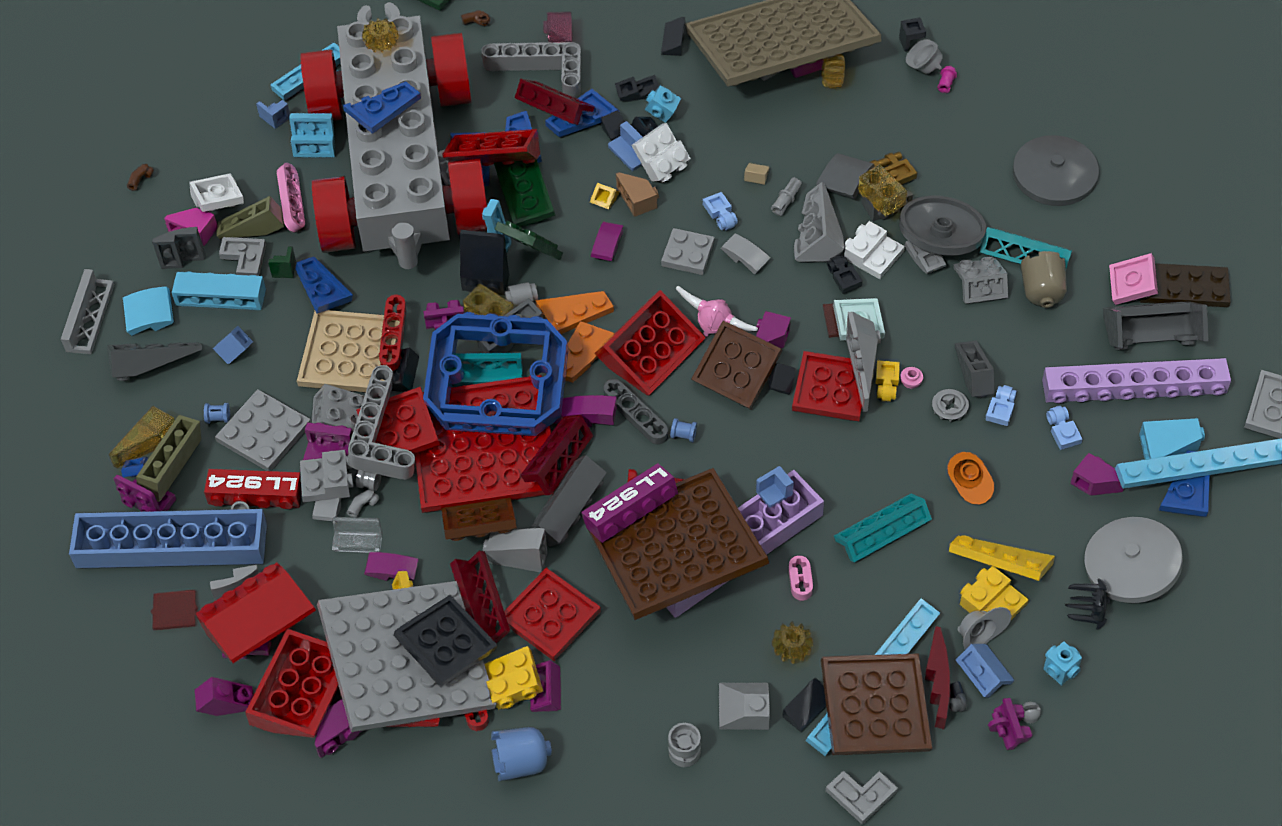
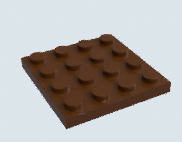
[821,653,932,755]

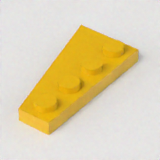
[949,535,1055,581]

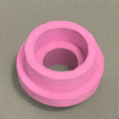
[900,367,923,389]

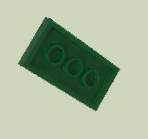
[494,160,556,227]
[494,221,563,260]

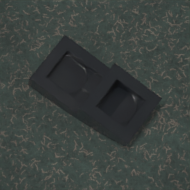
[615,75,659,101]

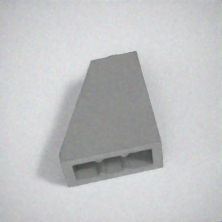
[483,528,548,573]

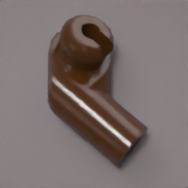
[461,10,490,26]

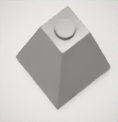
[719,683,770,730]

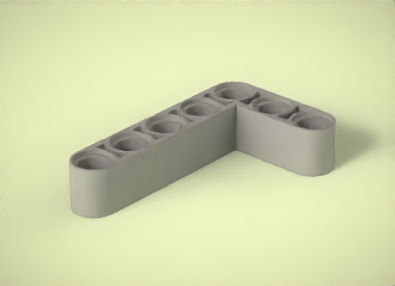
[481,42,581,98]
[348,365,415,480]

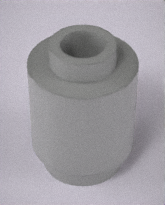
[505,282,538,308]

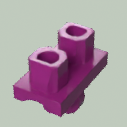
[423,300,464,330]
[988,698,1032,750]

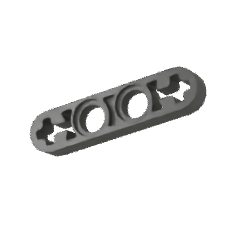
[603,379,668,445]

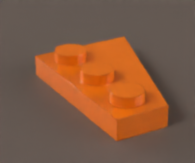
[536,291,614,334]
[565,321,614,383]

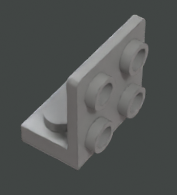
[954,257,1008,304]
[311,384,364,432]

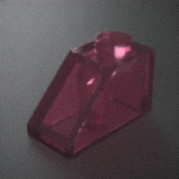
[543,12,572,43]

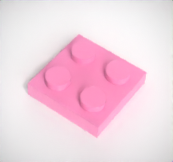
[1109,253,1158,305]

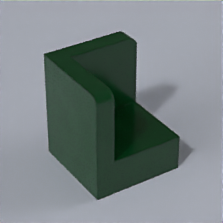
[268,246,296,278]

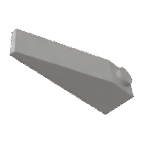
[794,182,844,262]
[846,312,881,412]

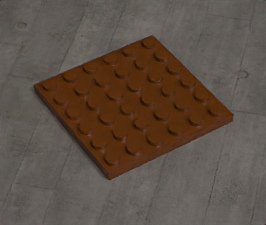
[587,468,769,620]

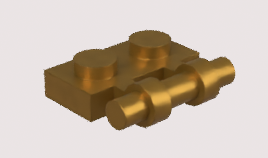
[869,152,917,187]

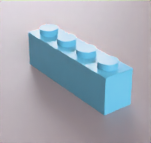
[172,272,266,310]

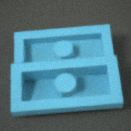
[289,113,335,157]
[123,286,174,336]

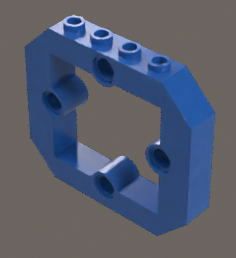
[423,312,569,436]

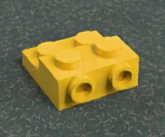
[960,566,1029,620]
[484,646,543,710]

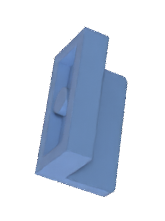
[608,121,643,171]
[956,644,1014,698]

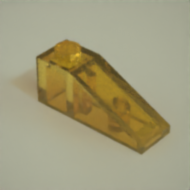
[109,406,175,468]

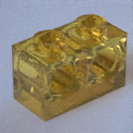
[858,164,907,217]
[463,284,514,316]

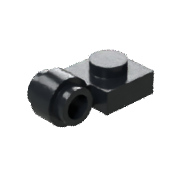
[827,255,862,294]

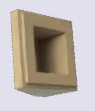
[744,163,770,184]

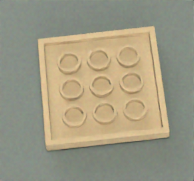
[297,310,400,392]

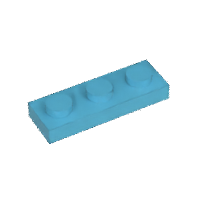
[482,199,512,252]

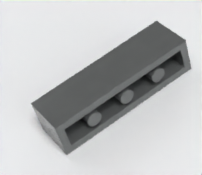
[529,455,607,547]

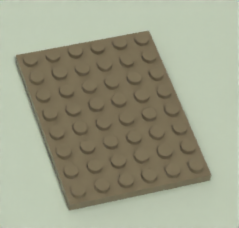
[685,0,881,86]

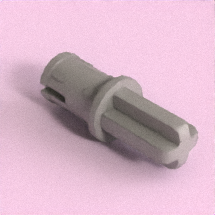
[771,177,802,216]

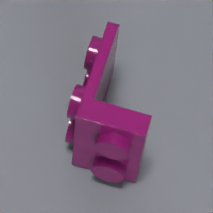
[300,422,353,472]
[114,475,176,512]

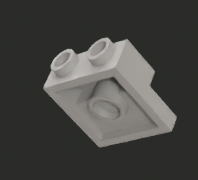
[300,450,353,502]

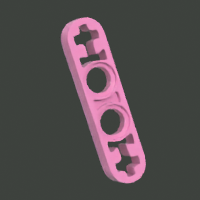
[277,163,305,233]

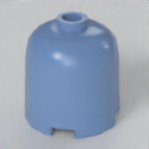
[491,727,551,781]

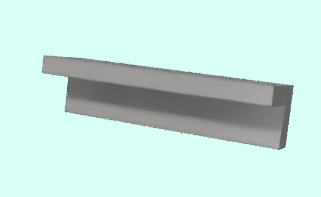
[61,269,115,354]

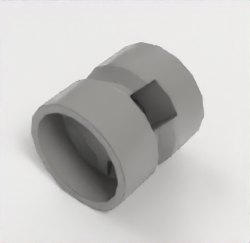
[668,723,701,767]

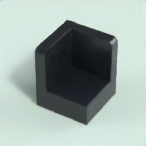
[899,18,926,51]

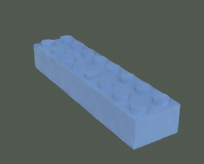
[69,509,267,568]

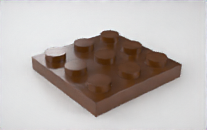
[691,321,783,410]
[441,498,517,541]

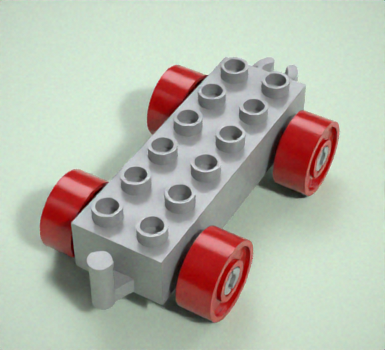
[301,2,487,269]

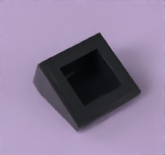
[601,110,625,141]
[769,363,796,395]

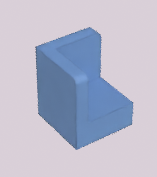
[256,100,290,129]
[213,326,253,364]
[756,466,794,508]

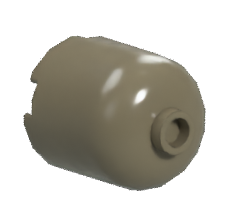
[1021,251,1067,308]

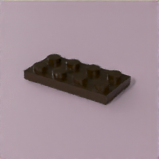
[1140,263,1231,308]

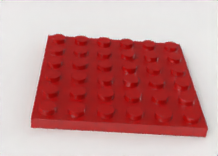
[415,375,559,513]

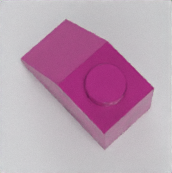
[164,208,217,246]

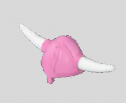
[676,286,758,337]

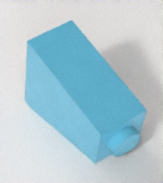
[1139,418,1205,460]

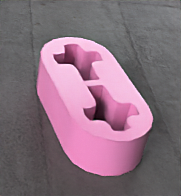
[788,556,813,601]

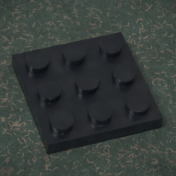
[393,595,498,687]

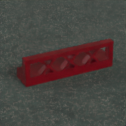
[514,78,595,125]
[520,415,593,495]
[450,550,510,644]

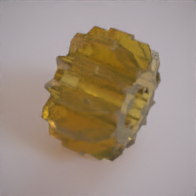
[362,18,399,54]
[821,54,845,88]
[772,621,813,664]

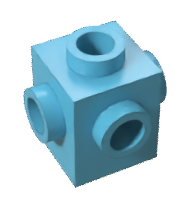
[645,85,681,123]
[1043,641,1082,685]

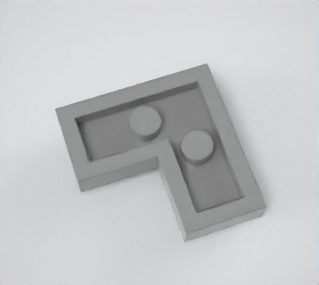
[219,237,266,276]
[826,771,898,825]

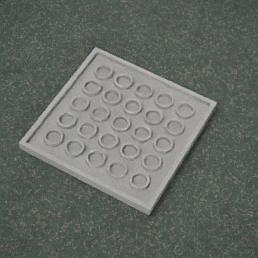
[317,581,496,732]

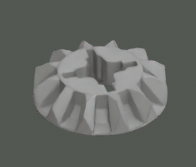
[932,389,969,422]

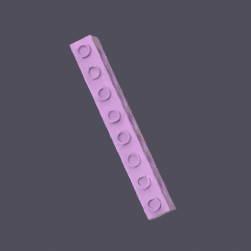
[1042,358,1231,403]

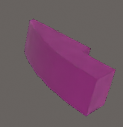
[553,395,617,428]

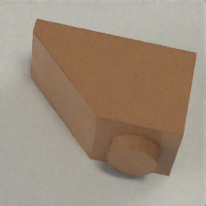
[616,172,659,217]

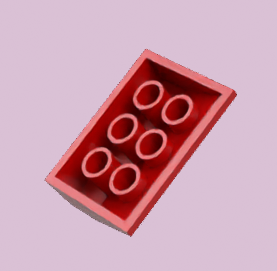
[442,129,540,166]
[594,290,706,396]
[195,562,316,663]
[245,629,339,738]

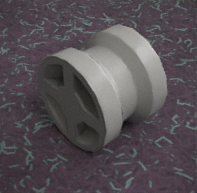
[356,470,381,491]

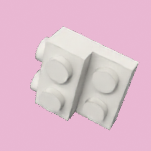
[631,123,691,182]
[189,173,244,212]
[844,221,905,279]

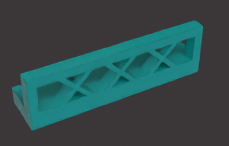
[980,227,1073,269]
[447,353,523,387]
[834,494,932,562]

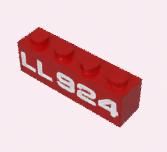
[204,469,302,509]

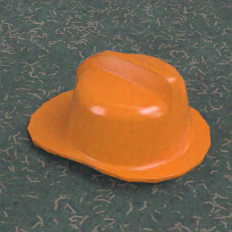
[948,452,994,505]

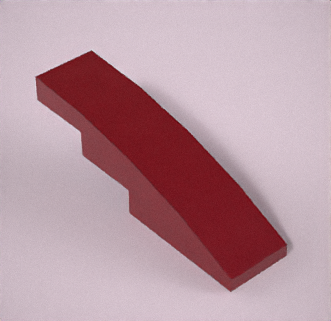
[924,626,950,729]

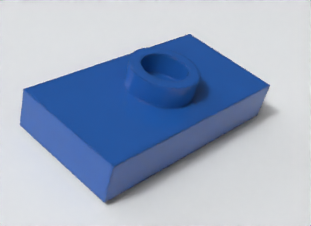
[121,456,149,478]

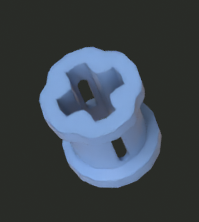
[204,403,230,424]
[670,418,697,442]

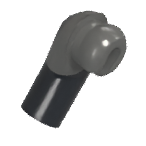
[949,682,967,712]

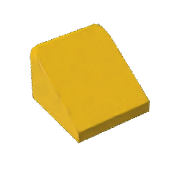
[590,183,619,210]

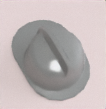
[906,39,943,74]
[957,607,1012,649]

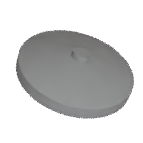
[1084,517,1183,603]

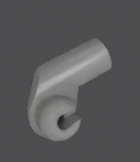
[346,490,379,518]

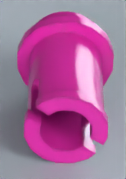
[937,66,957,93]

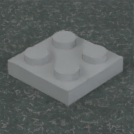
[661,228,714,275]

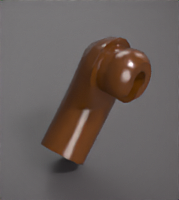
[127,164,154,191]

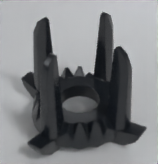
[1065,578,1110,629]

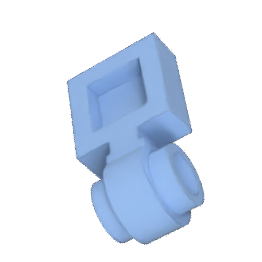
[703,192,738,231]
[986,385,1017,426]
[1046,406,1082,450]

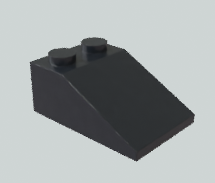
[460,230,509,295]

